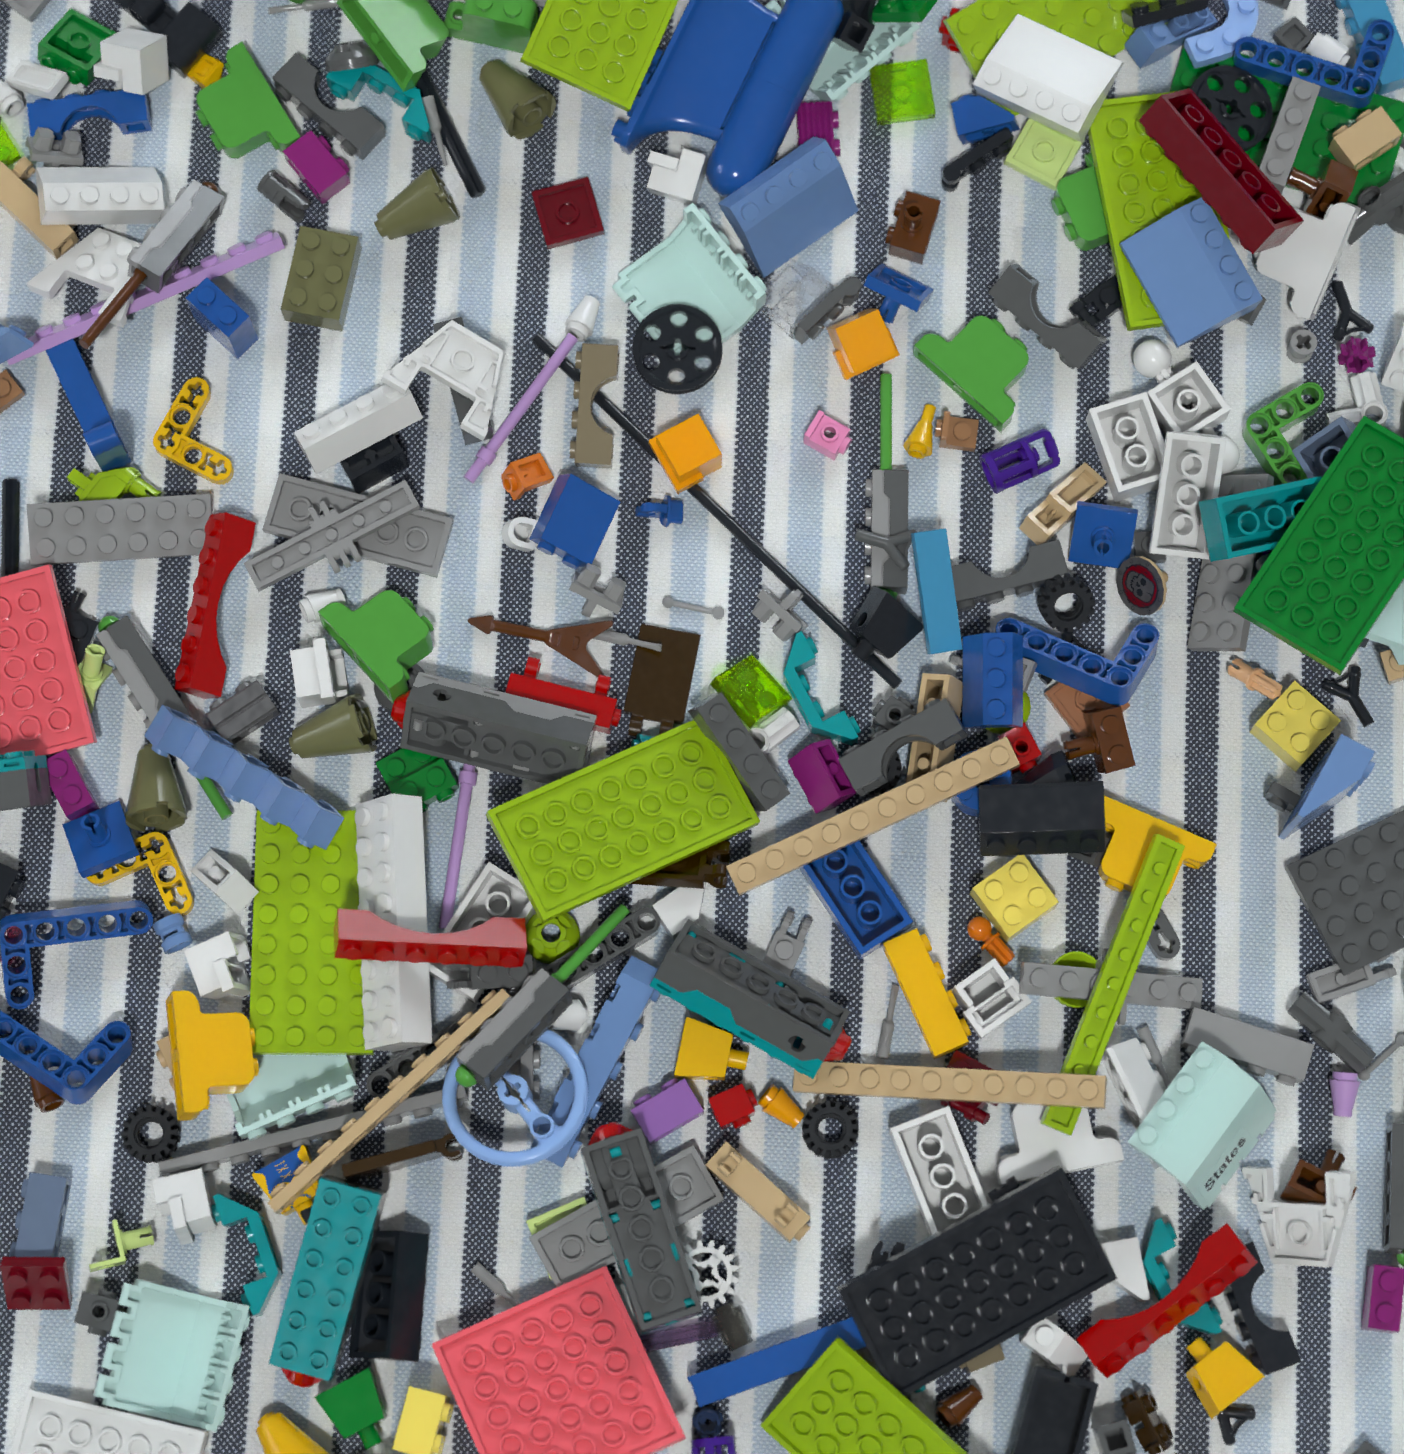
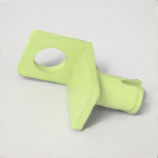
[78,644,113,714]
[89,1219,155,1272]

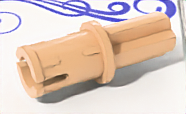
[1228,658,1283,700]

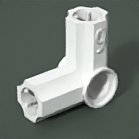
[1325,371,1388,427]
[731,701,800,757]

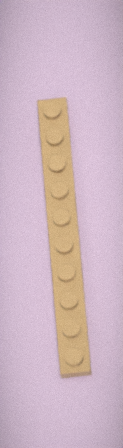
[726,737,1020,896]
[267,988,510,1215]
[793,1062,1107,1109]

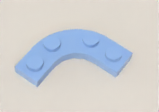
[1183,0,1259,69]

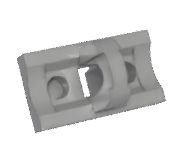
[25,127,84,167]
[569,563,626,617]
[752,589,809,642]

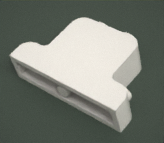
[1254,203,1361,320]
[996,1104,1124,1187]

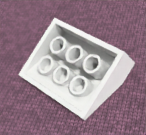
[973,14,1123,142]

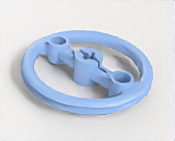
[442,1029,588,1167]

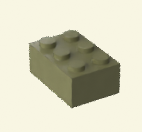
[281,226,362,332]

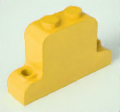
[1098,796,1217,898]
[165,990,259,1121]

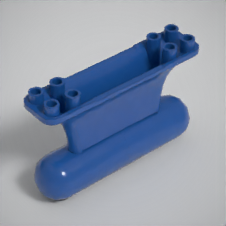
[611,0,844,198]

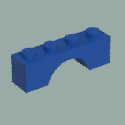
[27,89,152,141]

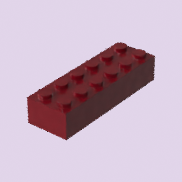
[1139,88,1304,254]

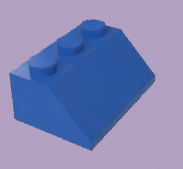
[962,632,1023,728]

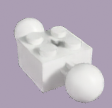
[1133,339,1240,475]

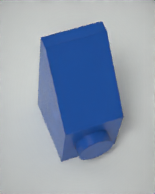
[951,95,1020,145]

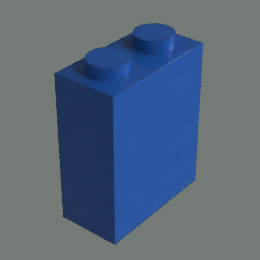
[186,277,258,359]
[529,473,620,569]

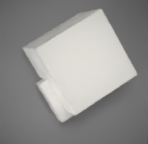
[93,27,169,95]
[647,148,708,206]
[290,637,349,708]
[184,931,252,1000]
[952,958,1032,1039]
[152,1168,216,1245]

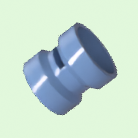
[153,913,193,954]

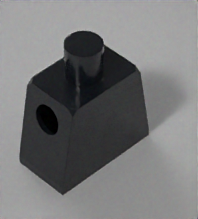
[850,586,923,664]

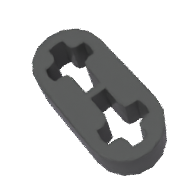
[1147,909,1180,961]

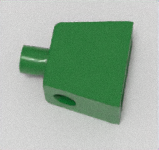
[315,1368,387,1450]

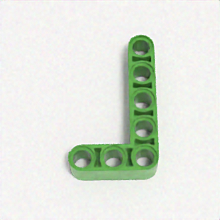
[1242,382,1324,486]

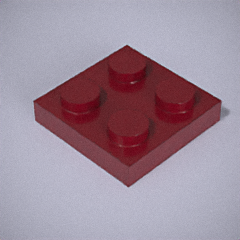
[531,177,604,250]
[0,1257,72,1310]

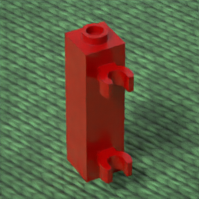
[505,656,622,734]

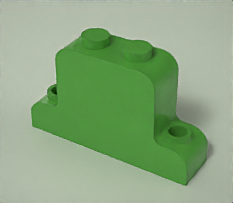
[337,0,449,92]
[444,0,539,53]
[195,42,301,159]
[1051,147,1110,251]
[913,316,1029,433]
[318,590,434,704]

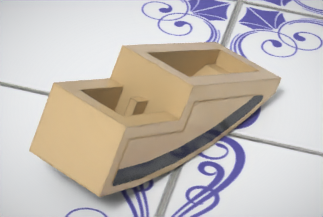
[1019,462,1107,545]

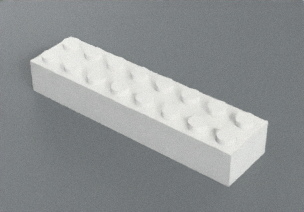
[355,794,432,1051]

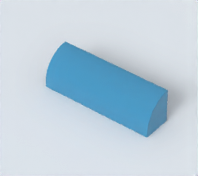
[911,528,963,655]

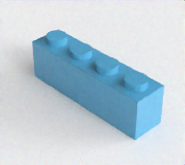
[1335,0,1404,95]

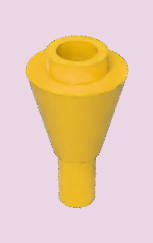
[903,404,936,459]

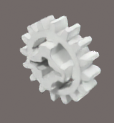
[685,1240,739,1309]

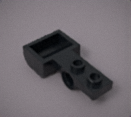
[113,0,223,79]

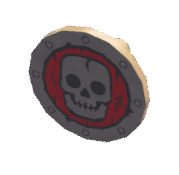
[1116,556,1168,615]

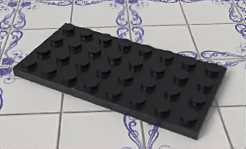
[837,1166,1117,1396]

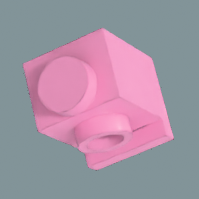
[803,410,852,461]

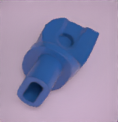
[635,495,683,527]

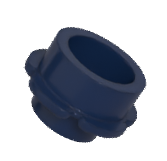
[692,1406,723,1438]

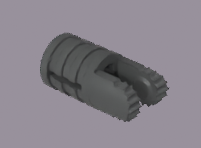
[257,170,311,223]

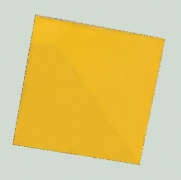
[187,54,224,88]

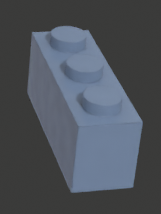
[9,1172,72,1257]

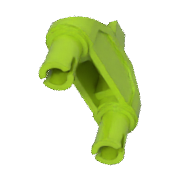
[67,467,162,501]

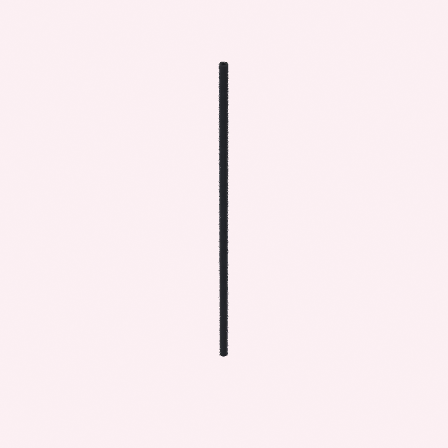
[532,333,902,690]

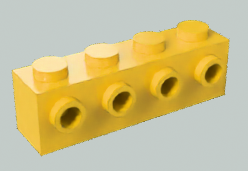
[882,928,971,1060]

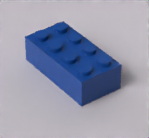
[799,841,913,960]

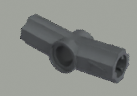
[1347,172,1404,245]
[1287,992,1376,1074]

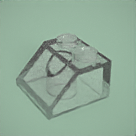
[760,258,835,340]

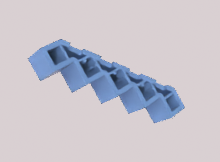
[144,704,344,850]
[530,956,661,1168]

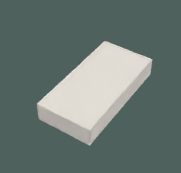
[5,60,70,100]

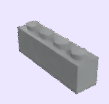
[1259,76,1321,194]
[1180,1007,1314,1086]

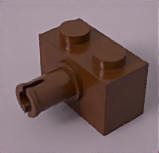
[1286,159,1358,219]
[885,191,941,264]
[1063,706,1136,774]
[1280,1149,1357,1204]

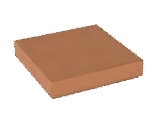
[1044,682,1130,738]

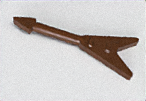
[468,615,614,677]

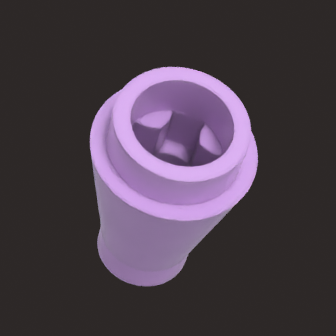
[1329,1071,1360,1117]

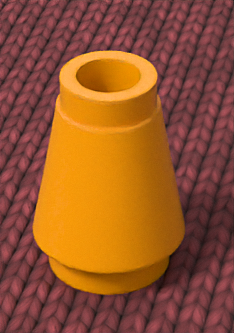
[758,1084,805,1128]

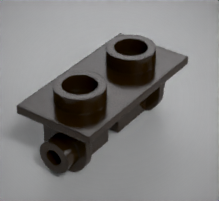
[1121,1387,1173,1454]

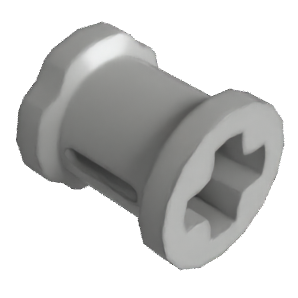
[1287,329,1317,364]

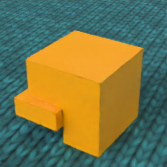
[826,308,900,380]
[648,413,722,494]

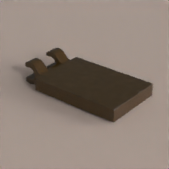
[623,624,701,737]
[630,841,730,889]
[341,1134,463,1182]

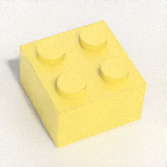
[1250,680,1341,772]
[970,855,1059,943]
[392,1386,454,1454]

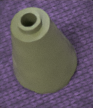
[479,60,556,140]
[374,167,460,240]
[289,693,377,759]
[125,744,187,832]

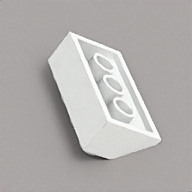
[35,167,165,225]
[294,384,423,474]
[1149,432,1227,560]
[1101,1037,1165,1169]

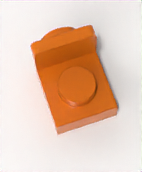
[501,453,554,501]

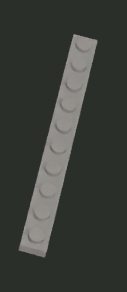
[158,1085,469,1177]

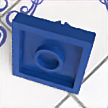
[863,263,934,324]
[1068,501,1138,568]
[62,801,140,878]

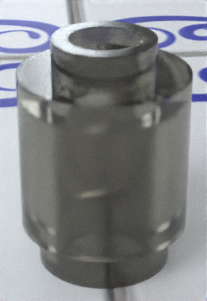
[711,1302,753,1352]

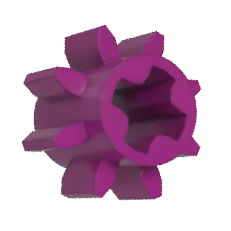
[1338,337,1376,374]

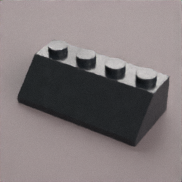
[978,781,1105,856]
[349,1230,429,1362]

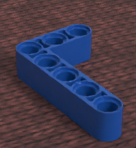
[1233,19,1394,108]
[45,339,132,472]
[995,618,1160,706]
[0,900,153,1009]
[0,1010,133,1105]

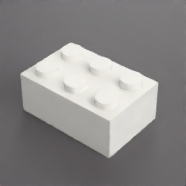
[1086,392,1165,502]

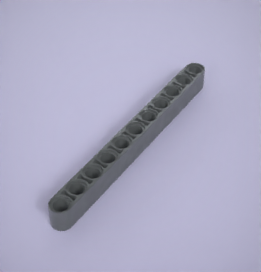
[366,907,661,1099]

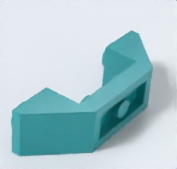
[326,65,432,143]
[783,631,861,746]
[211,1194,282,1317]
[1142,1218,1223,1335]

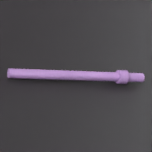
[464,333,578,484]
[439,764,478,929]

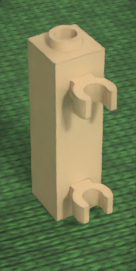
[0,156,79,260]
[705,1142,811,1243]

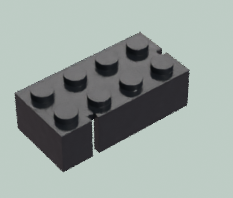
[1011,1366,1099,1454]

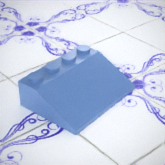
[718,136,859,278]
[1119,197,1263,348]
[1278,734,1375,840]

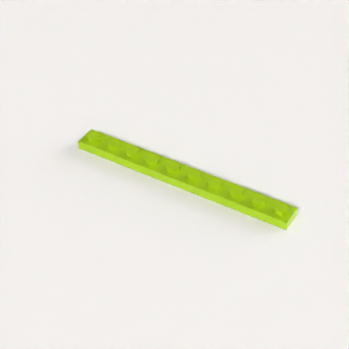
[1040,834,1185,1136]

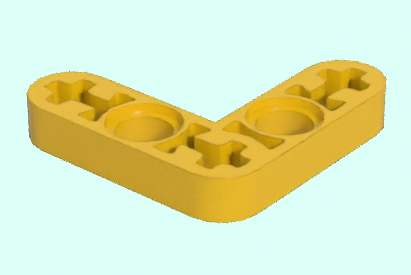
[153,377,234,485]
[86,832,194,916]

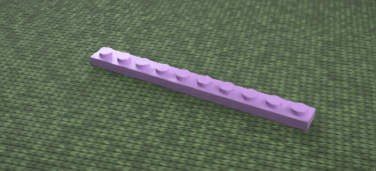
[7,231,285,366]

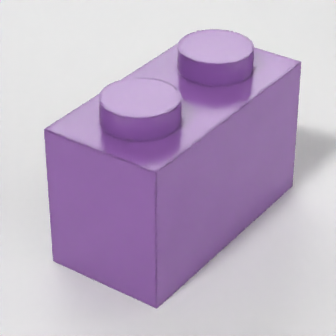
[631,1078,704,1145]

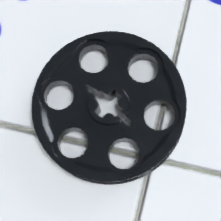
[1190,66,1273,152]
[633,304,723,394]

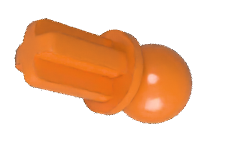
[967,916,1015,967]

